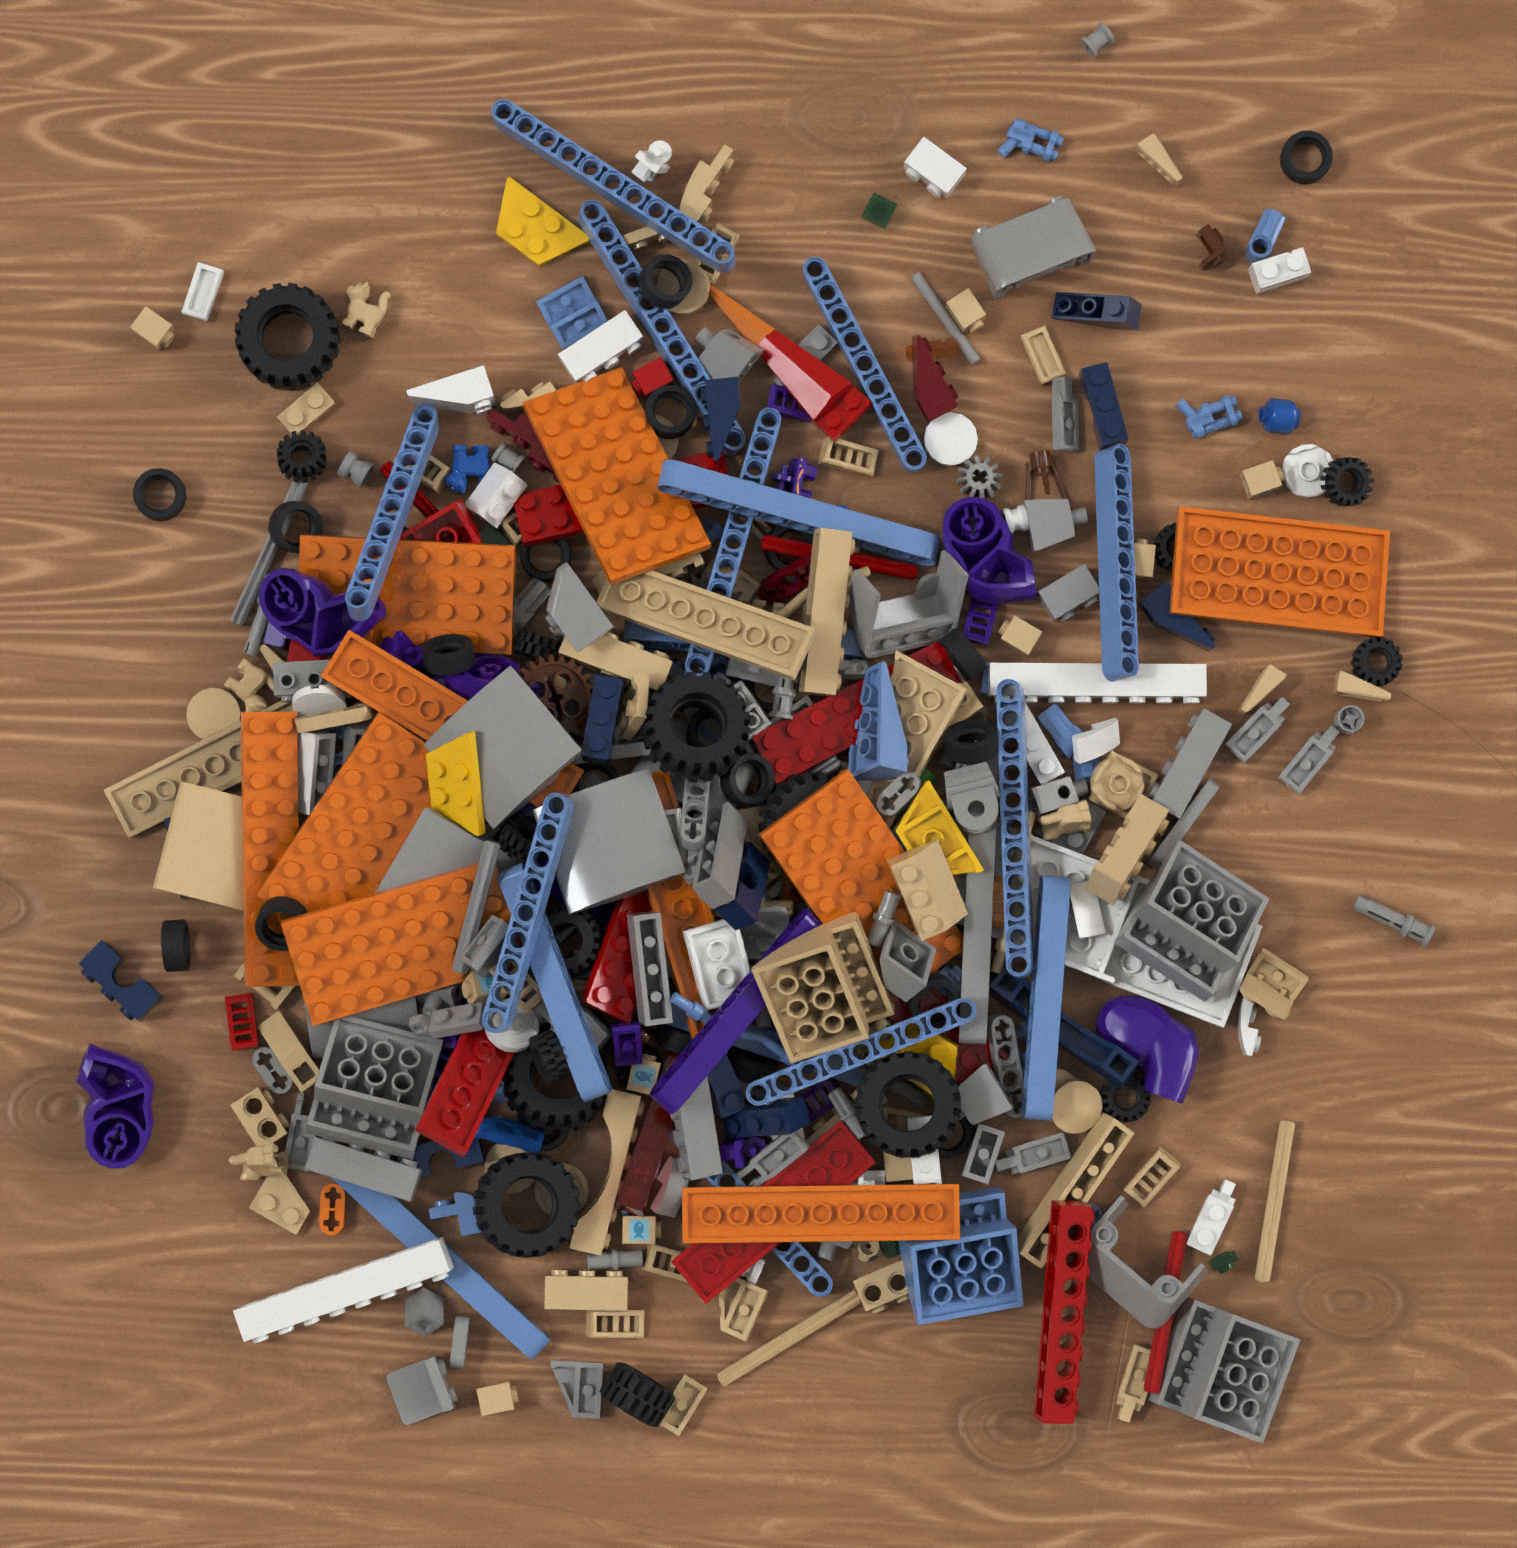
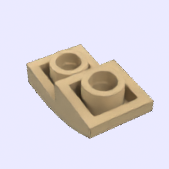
[500,382,556,413]

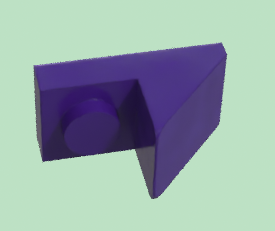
[611,1020,643,1067]

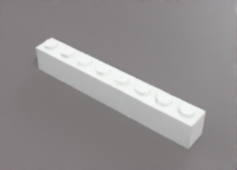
[987,663,1207,704]
[233,1237,454,1344]

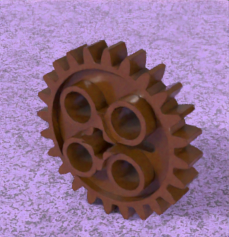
[518,654,594,737]

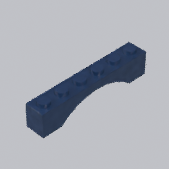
[989,965,1139,1090]

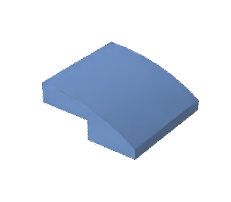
[535,276,608,350]

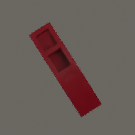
[487,409,560,484]

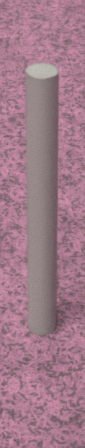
[911,272,980,365]

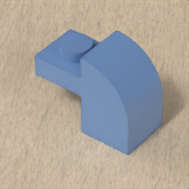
[429,1192,481,1236]

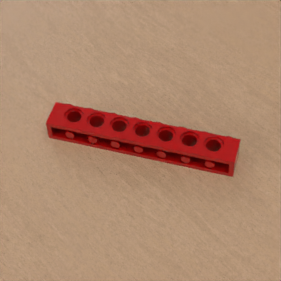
[1034,1200,1094,1424]

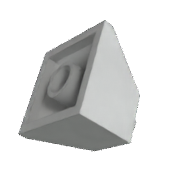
[880,919,936,1002]

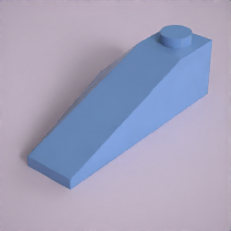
[848,662,908,781]

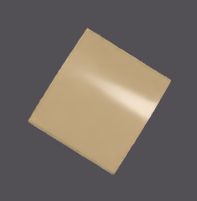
[153,781,299,911]
[752,912,894,1064]

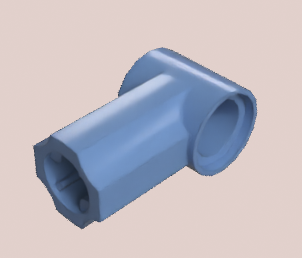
[1245,208,1286,263]
[1037,703,1083,760]

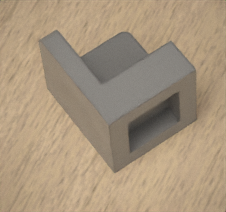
[405,1287,444,1337]

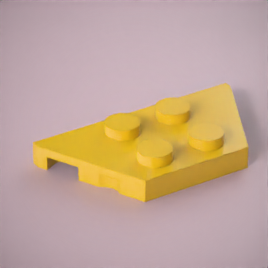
[496,177,590,267]
[426,731,486,836]
[895,780,984,875]
[866,1016,958,1095]

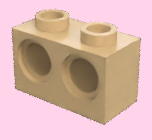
[230,1087,290,1146]
[852,1259,910,1314]

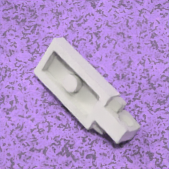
[1186,1179,1236,1256]

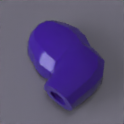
[943,497,1037,604]
[259,568,387,657]
[417,653,521,701]
[1096,996,1199,1104]
[76,1043,155,1169]

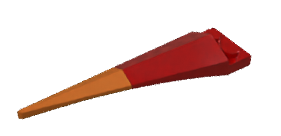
[709,284,872,443]

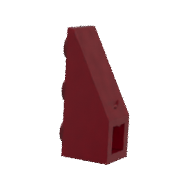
[912,334,958,422]

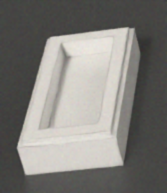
[181,262,224,322]

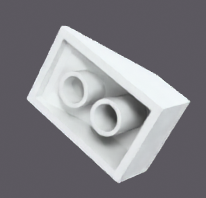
[406,365,497,415]

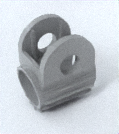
[944,761,1001,834]

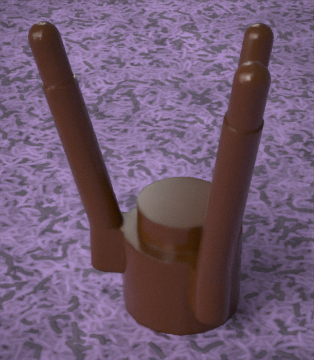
[1025,450,1072,510]

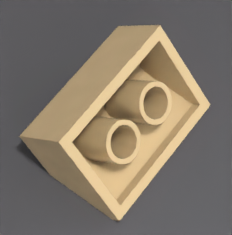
[886,839,968,941]

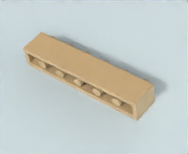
[797,528,855,696]
[1017,1113,1134,1269]

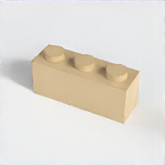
[544,1270,628,1311]

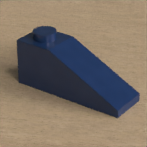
[688,1035,747,1118]

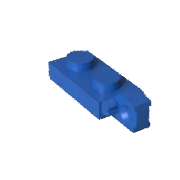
[475,1115,545,1154]

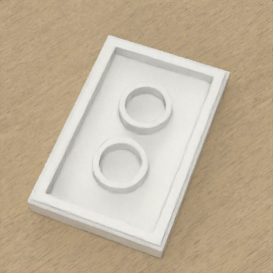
[682,919,750,1011]

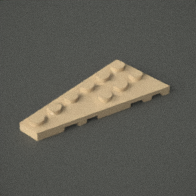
[868,650,968,830]

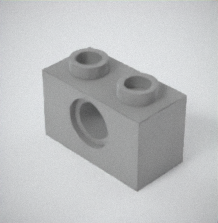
[960,1123,1005,1184]

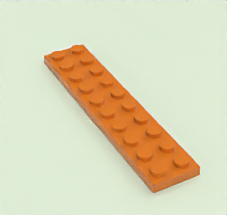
[320,630,585,807]
[241,712,300,987]
[646,770,748,1040]
[682,1184,960,1243]

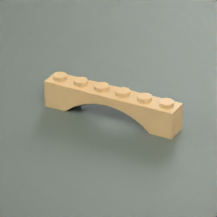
[568,1086,644,1256]

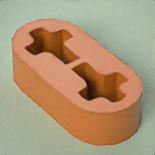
[319,1183,347,1235]

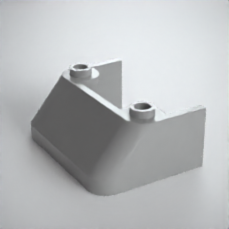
[848,550,969,658]
[545,562,614,653]
[1087,1195,1209,1329]

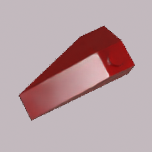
[400,498,483,544]

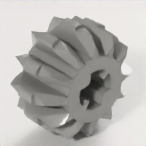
[956,455,1002,498]

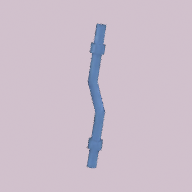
[670,992,815,1075]

